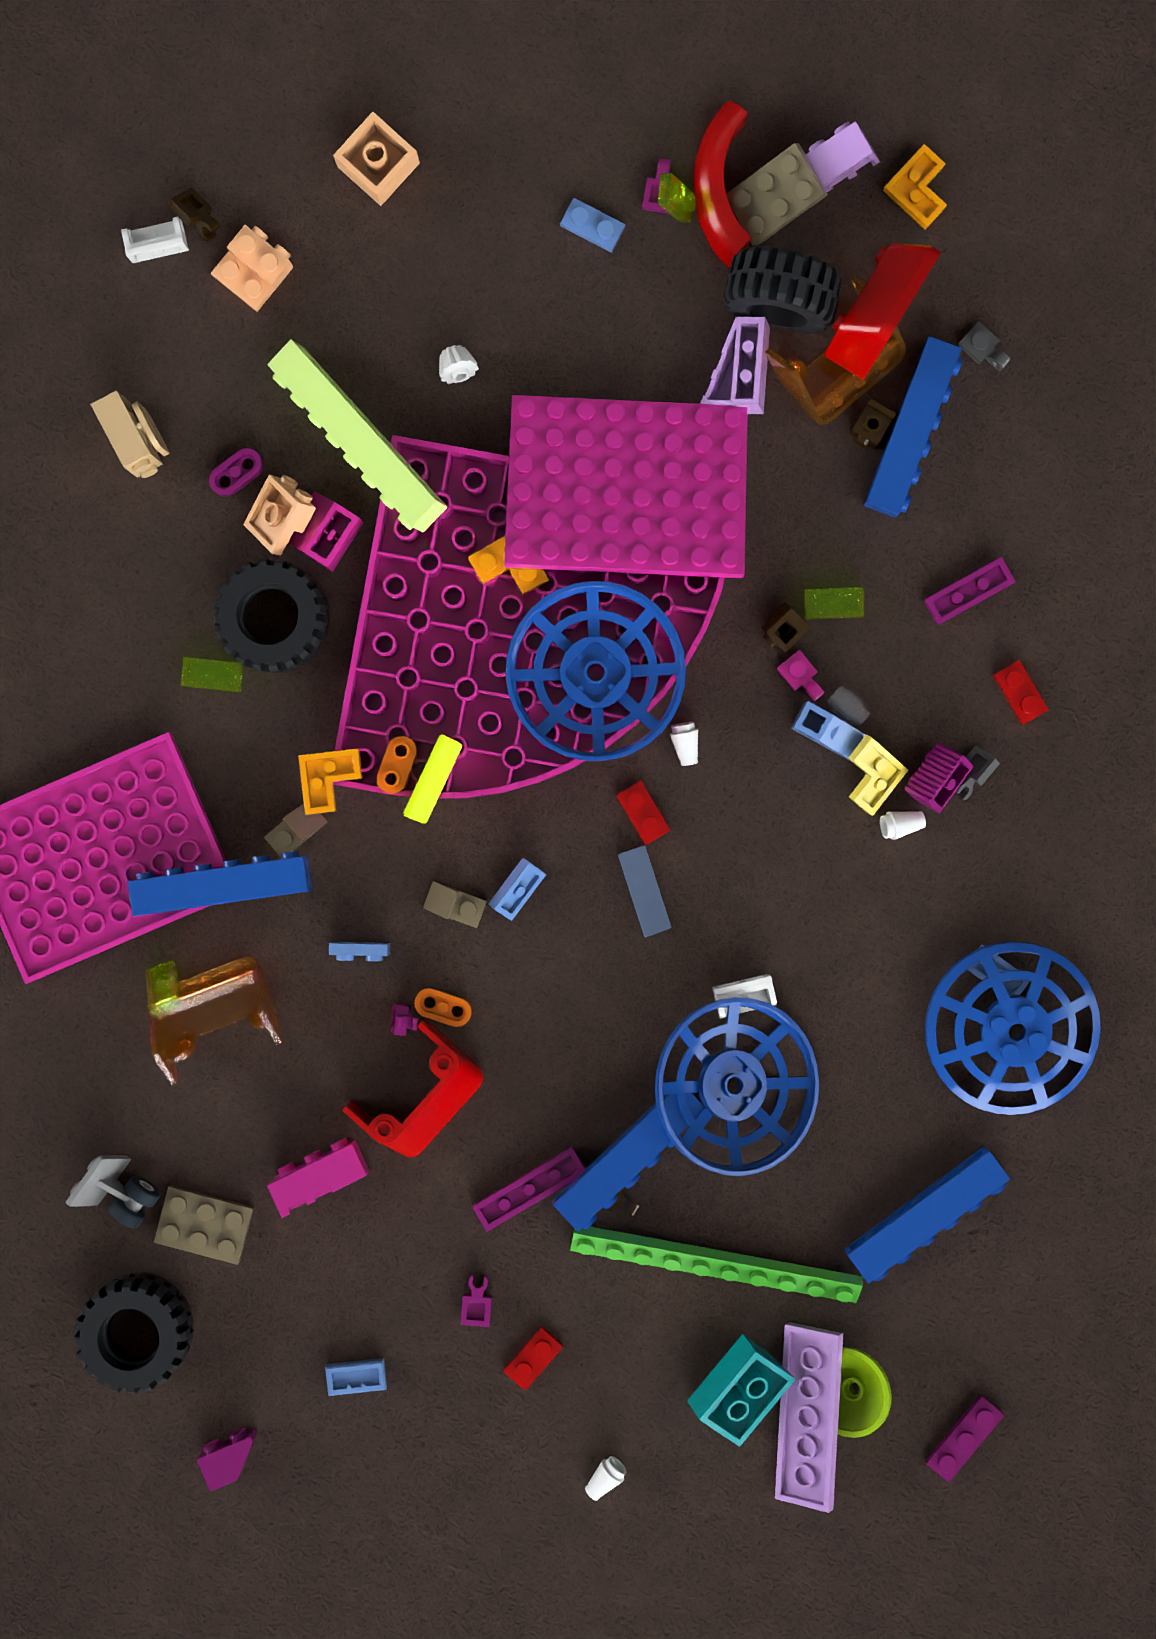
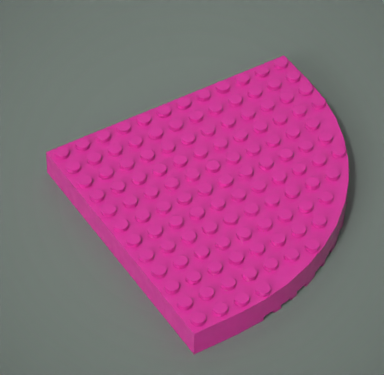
[333,435,725,799]

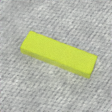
[403,734,462,824]

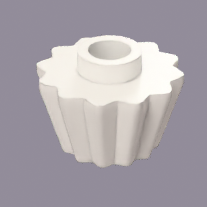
[439,345,479,384]

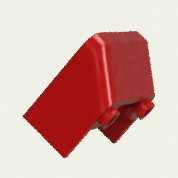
[824,243,942,380]
[342,1018,484,1157]

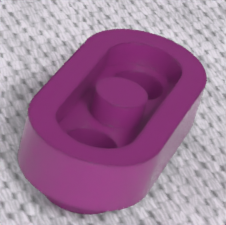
[209,448,263,497]

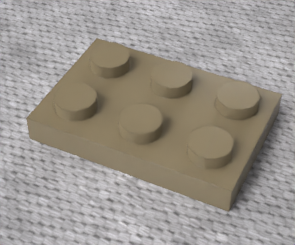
[726,143,828,246]
[154,1185,254,1265]

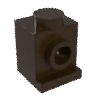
[850,399,896,449]
[761,601,811,653]

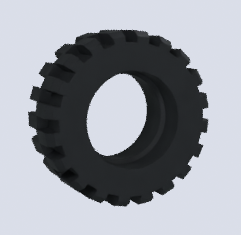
[723,246,843,335]
[212,558,330,674]
[74,1273,194,1394]

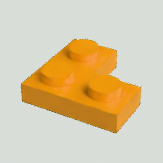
[883,144,947,230]
[468,535,549,595]
[298,749,362,815]

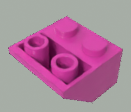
[288,491,364,572]

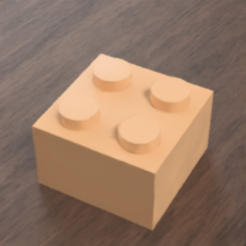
[333,112,420,206]

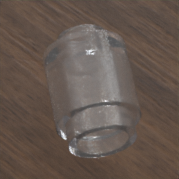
[826,685,871,727]

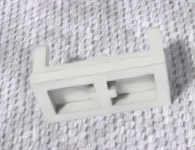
[121,216,189,263]
[712,974,777,1019]

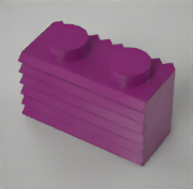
[905,743,974,814]

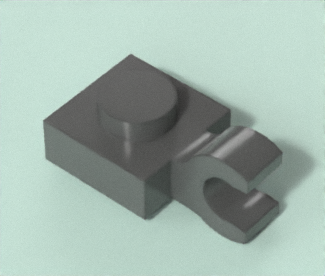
[958,322,1010,372]
[956,746,1000,801]

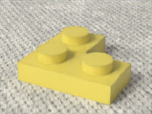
[848,735,908,816]

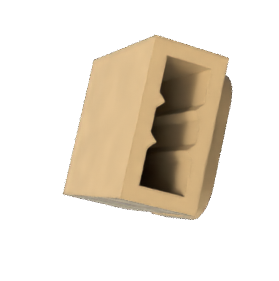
[90,390,170,478]

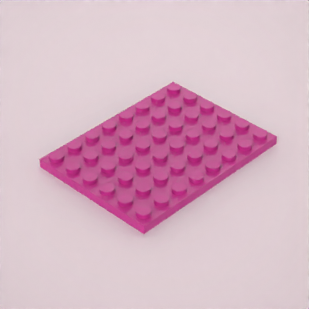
[504,395,748,578]
[0,732,226,984]

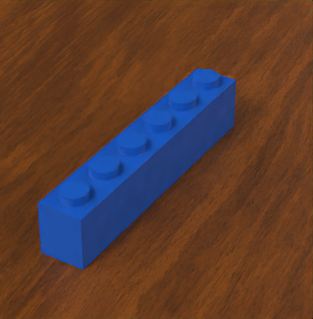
[863,336,963,518]
[127,851,313,917]
[551,1093,704,1232]
[844,1147,1010,1284]

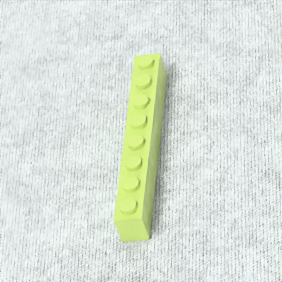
[267,339,448,532]

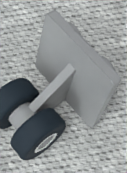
[66,1155,160,1228]

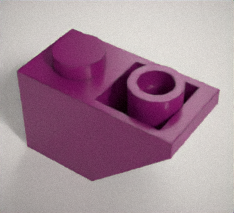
[196,1428,257,1492]

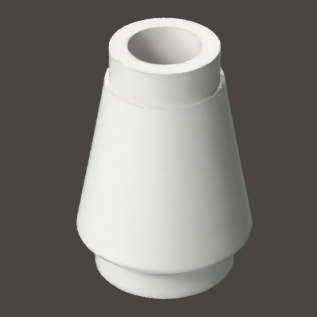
[670,722,698,766]
[880,811,926,840]
[585,1456,627,1500]

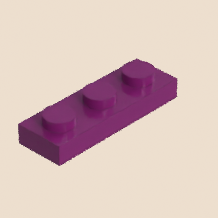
[923,557,1016,626]
[925,1394,1005,1482]

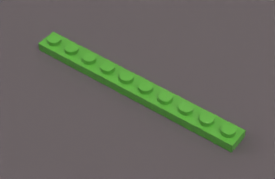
[570,1227,863,1303]

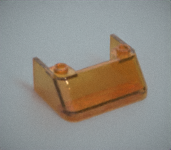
[765,275,906,425]
[148,957,282,1085]

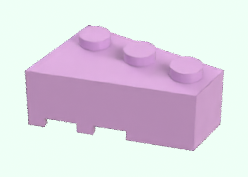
[806,121,880,192]
[700,317,770,414]

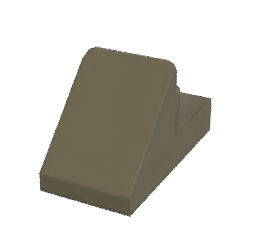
[264,803,328,858]
[423,881,487,928]

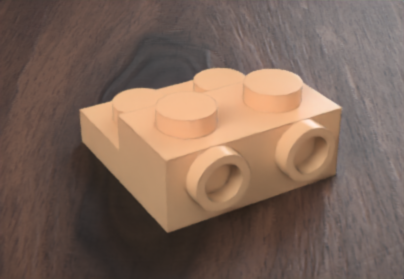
[211,225,293,312]
[243,474,316,556]

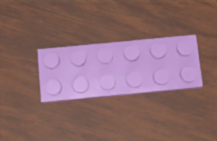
[775,1322,843,1513]

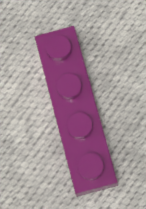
[472,1146,586,1232]

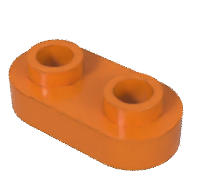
[377,736,418,794]
[415,988,472,1027]

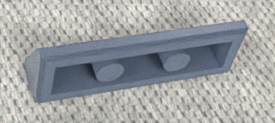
[618,845,672,938]

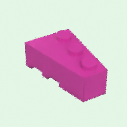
[267,1138,370,1218]

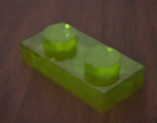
[658,173,696,222]
[804,587,864,620]
[181,657,243,693]
[146,960,181,1017]

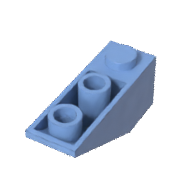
[791,701,881,762]

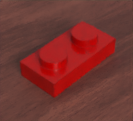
[993,660,1049,725]
[616,781,671,845]
[503,1326,564,1391]

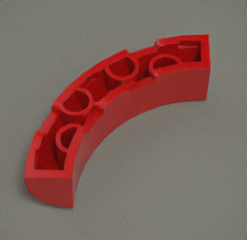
[693,101,751,269]

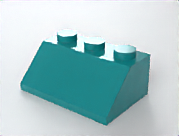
[687,1334,796,1447]

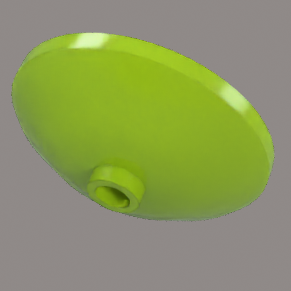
[838,1347,892,1438]

